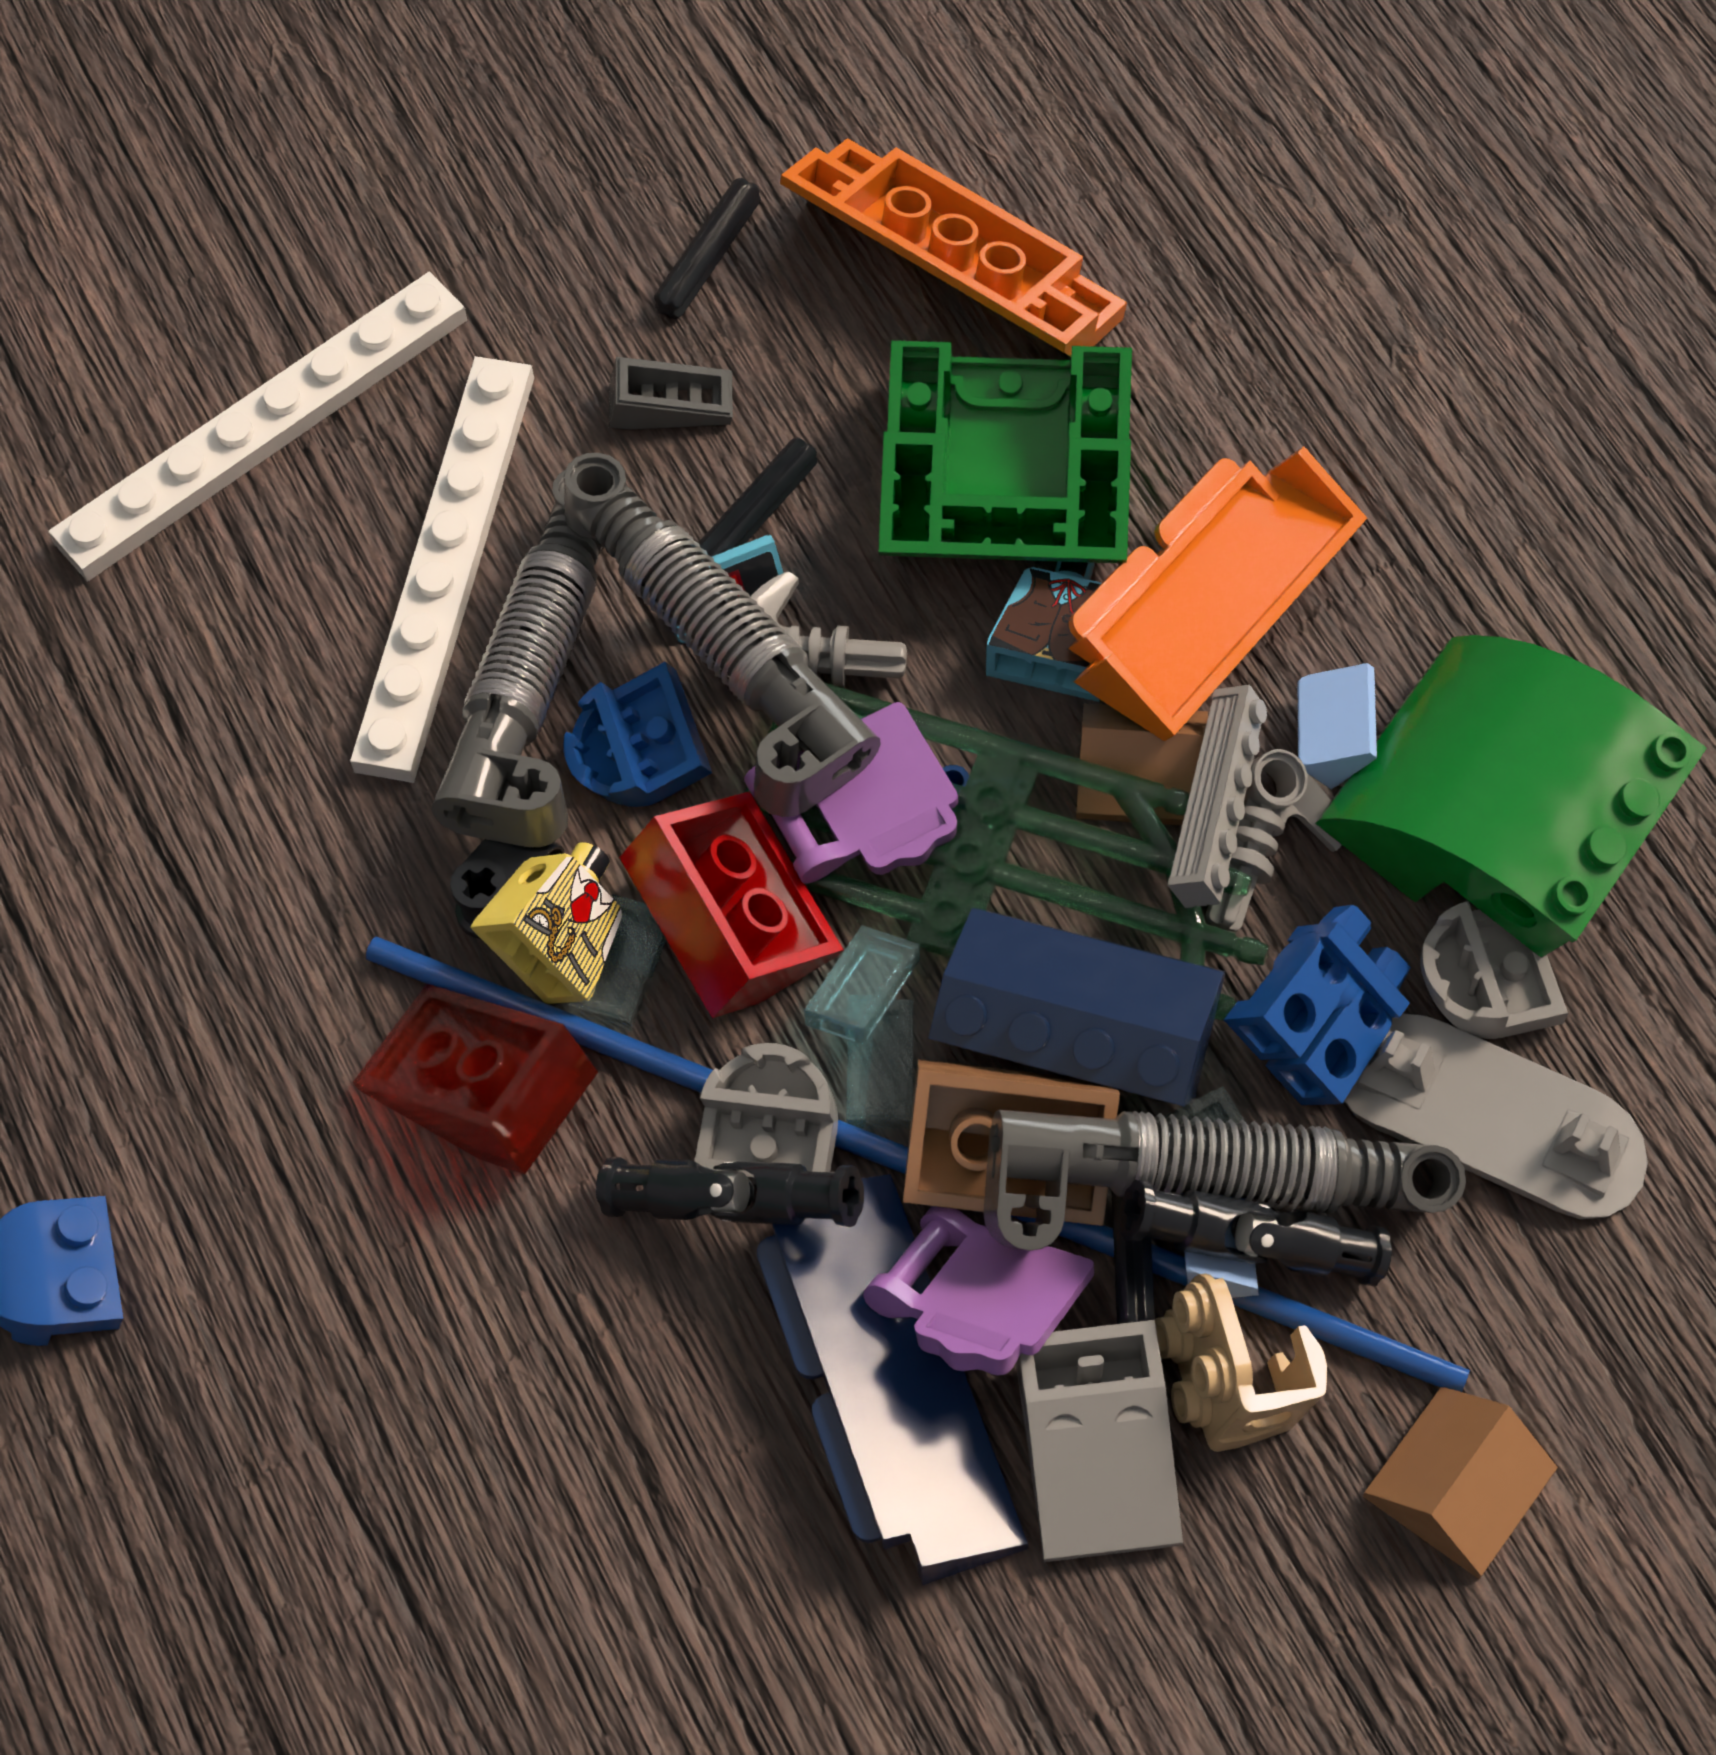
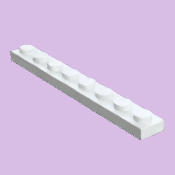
[48,271,467,582]
[350,356,534,783]

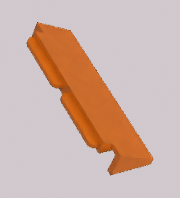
[1068,446,1367,742]

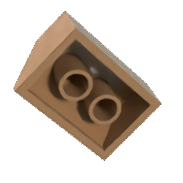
[903,1059,1120,1226]

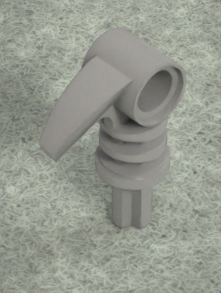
[750,571,907,688]
[1205,749,1342,932]

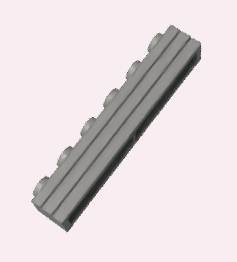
[1168,684,1267,908]

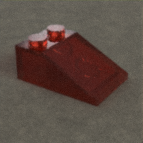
[352,984,598,1175]

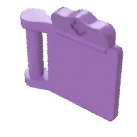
[744,702,958,883]
[863,1206,1094,1375]

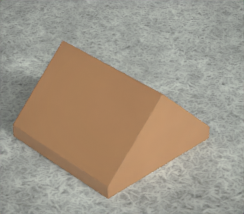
[1076,703,1208,826]
[1363,1387,1558,1580]

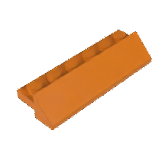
[780,138,1127,357]

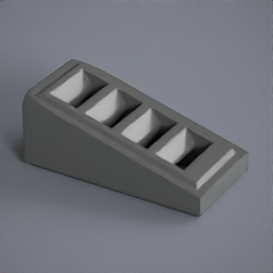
[608,357,733,430]

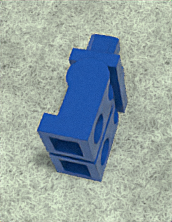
[1224,905,1411,1105]

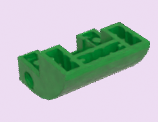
[878,340,1132,564]
[1315,635,1707,958]

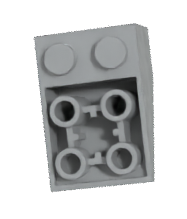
[1016,1320,1183,1562]

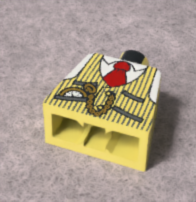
[470,842,622,1004]

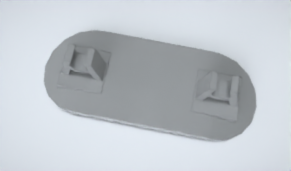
[1344,1013,1648,1219]

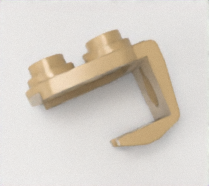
[1155,1273,1327,1452]

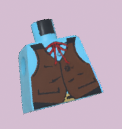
[986,561,1102,702]

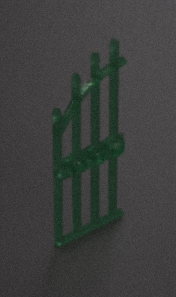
[743,683,1269,1022]

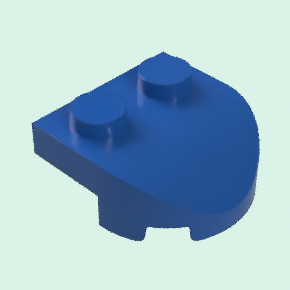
[564,662,712,807]
[0,1196,123,1346]

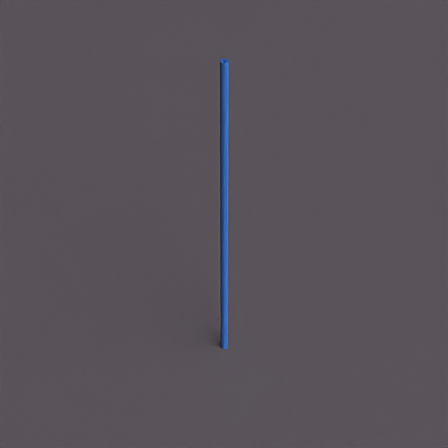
[366,936,1470,1392]

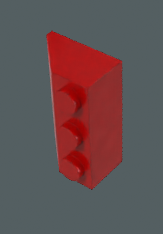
[619,791,844,1019]

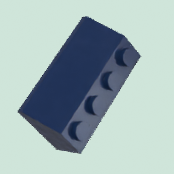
[928,907,1226,1106]

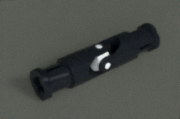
[596,1157,864,1228]
[1119,1180,1392,1287]

